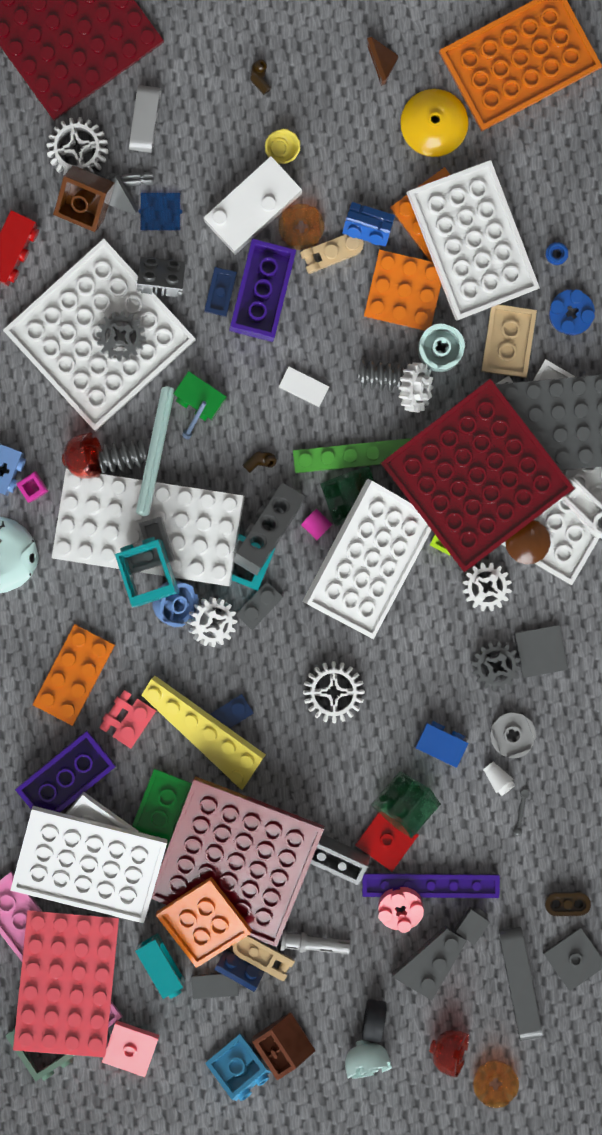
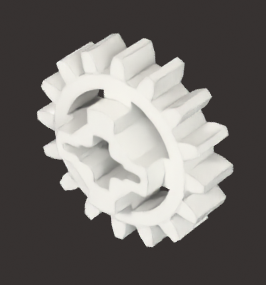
[399,362,434,413]
[462,563,512,611]
[187,597,237,647]

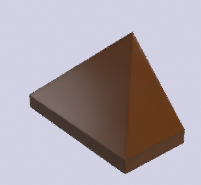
[366,37,399,86]

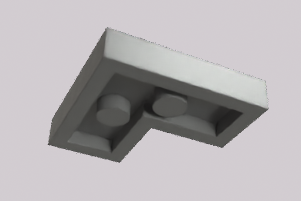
[126,517,175,574]

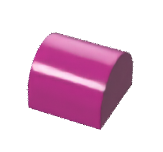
[16,471,49,503]
[301,508,333,540]

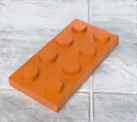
[33,624,115,726]

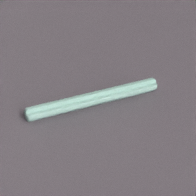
[136,386,175,516]

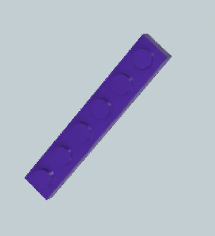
[362,873,500,898]

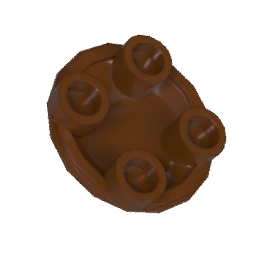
[505,520,551,564]

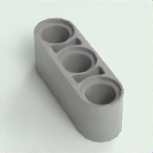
[129,85,161,153]

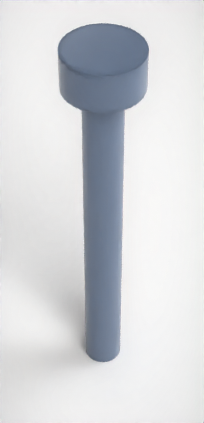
[182,401,207,439]

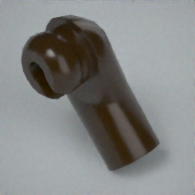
[250,59,272,95]
[242,451,277,473]

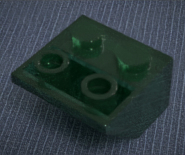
[320,466,374,526]
[371,771,441,838]

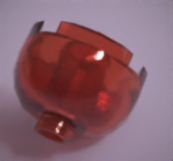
[62,432,102,479]
[429,1030,469,1078]

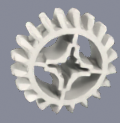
[47,117,108,175]
[303,661,365,723]

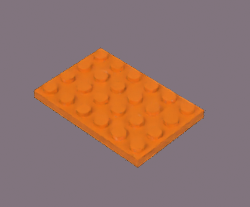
[439,0,602,132]

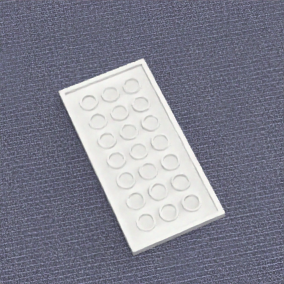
[52,469,245,586]

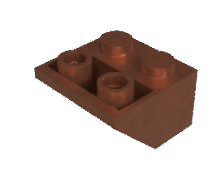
[252,1012,316,1081]

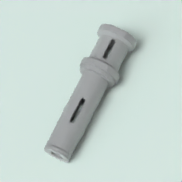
[280,930,350,955]

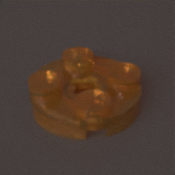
[279,204,324,250]
[473,1060,519,1108]

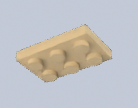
[481,305,537,379]

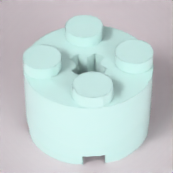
[418,323,465,372]

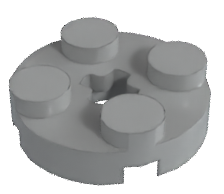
[490,712,536,758]

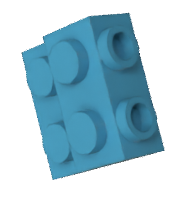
[205,1034,271,1101]

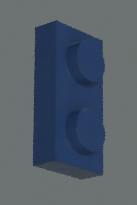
[204,267,237,317]
[210,694,254,729]
[214,949,265,992]

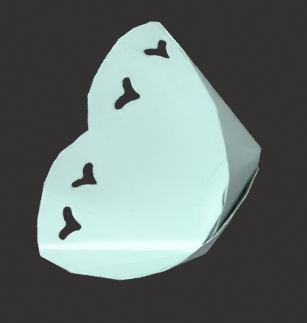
[0,517,39,593]

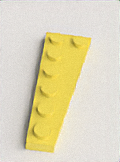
[142,676,266,790]

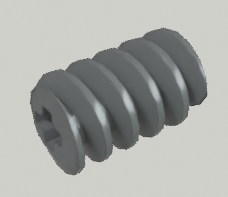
[358,359,406,393]
[99,438,147,473]

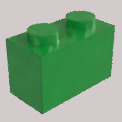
[173,371,227,421]

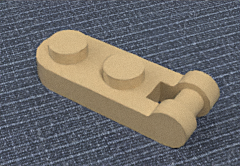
[300,235,364,274]
[232,936,295,981]

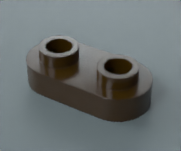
[544,892,591,916]

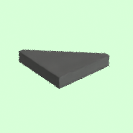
[107,174,138,214]

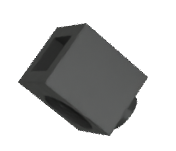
[454,907,490,945]

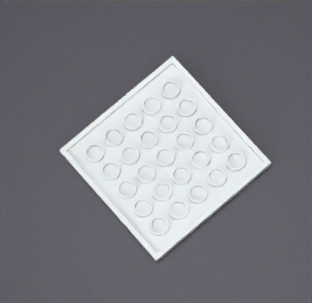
[3,239,196,432]

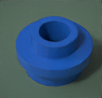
[545,242,568,265]

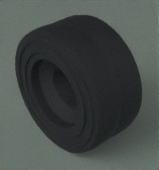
[362,999,387,1043]

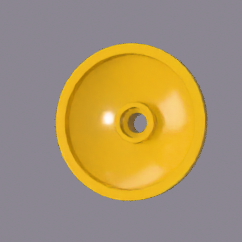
[400,89,468,157]

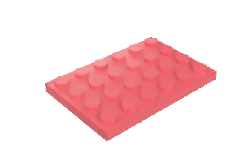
[13,910,119,1058]

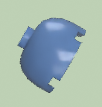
[152,580,199,627]

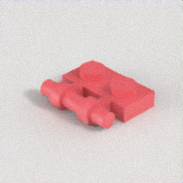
[99,690,157,749]

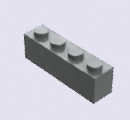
[310,834,370,886]

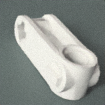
[561,476,602,539]

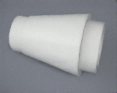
[483,761,515,796]

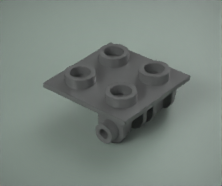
[137,257,186,298]

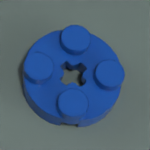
[549,290,595,336]

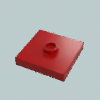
[355,808,419,872]

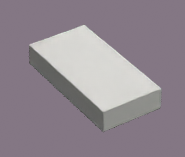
[279,367,329,407]

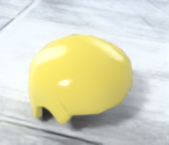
[265,129,300,164]

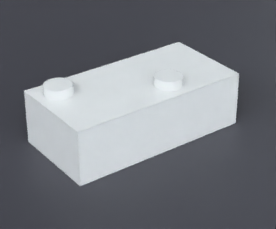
[204,156,302,255]

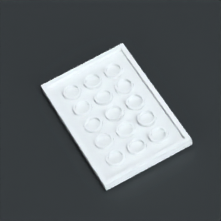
[406,160,540,321]
[302,479,431,639]
[10,806,167,923]

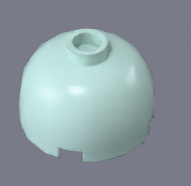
[345,1040,392,1079]

